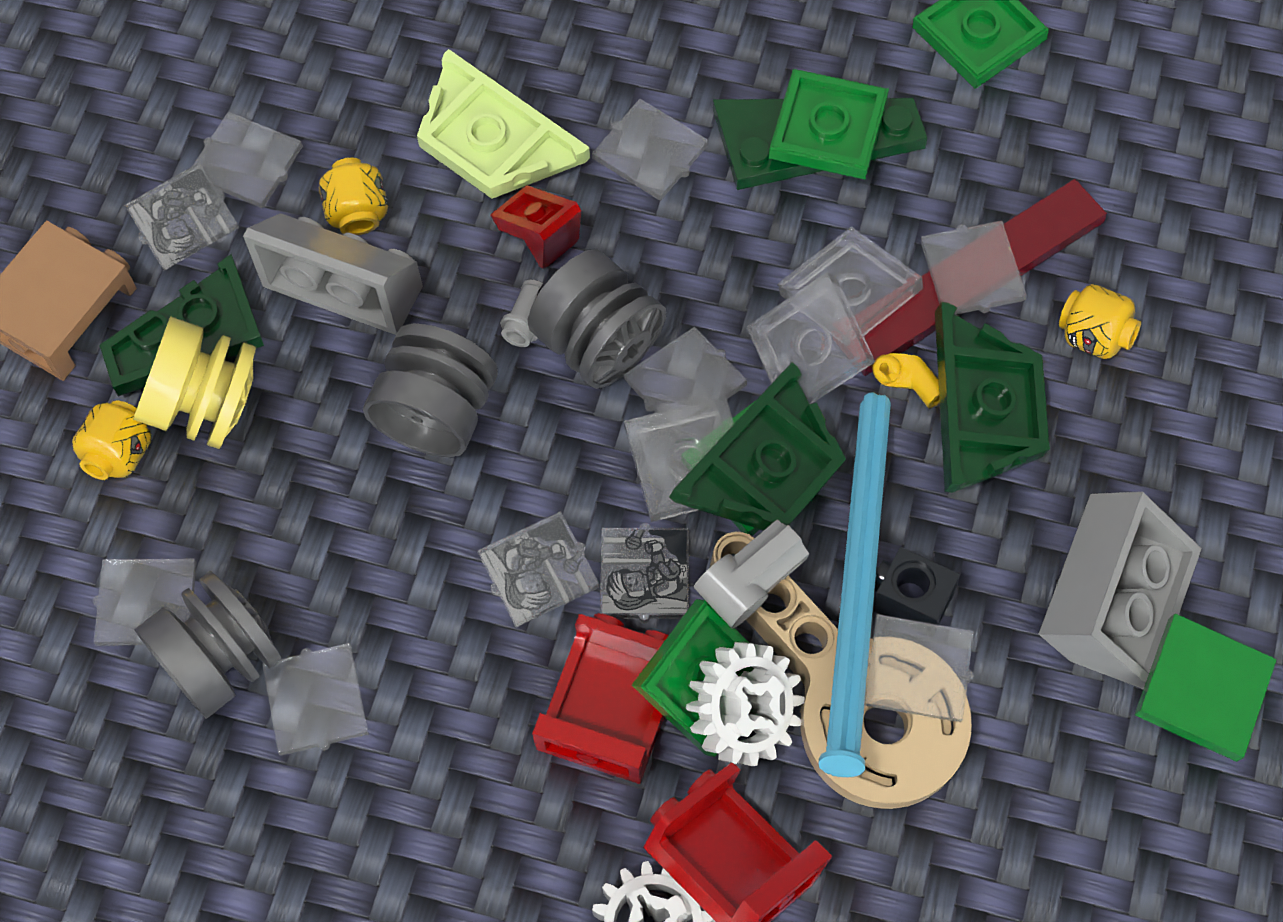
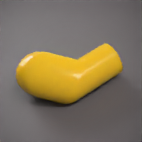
[872,353,940,408]

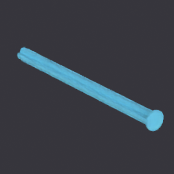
[818,392,891,777]

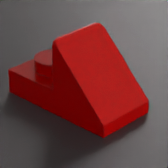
[490,185,581,269]

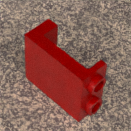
[532,613,669,784]
[643,762,832,922]

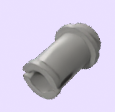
[500,280,543,347]

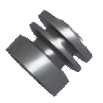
[527,249,666,389]
[363,323,498,457]
[134,570,282,719]

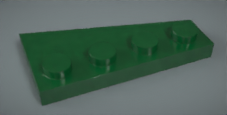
[713,98,927,190]

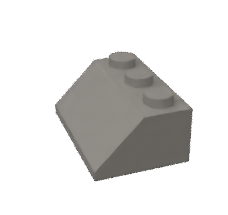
[243,213,423,335]
[1039,491,1202,689]

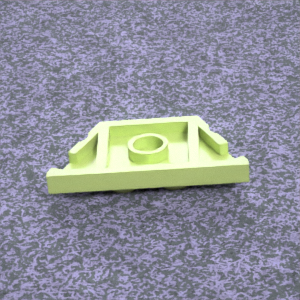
[417,49,590,199]

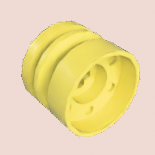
[133,316,256,449]

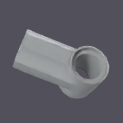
[694,520,809,629]

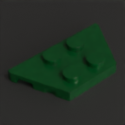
[935,302,1050,493]
[669,362,846,531]

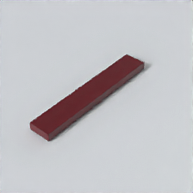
[834,179,1107,376]

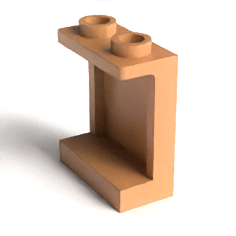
[0,220,137,381]

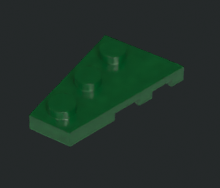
[99,254,264,396]

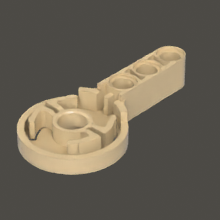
[710,532,972,809]

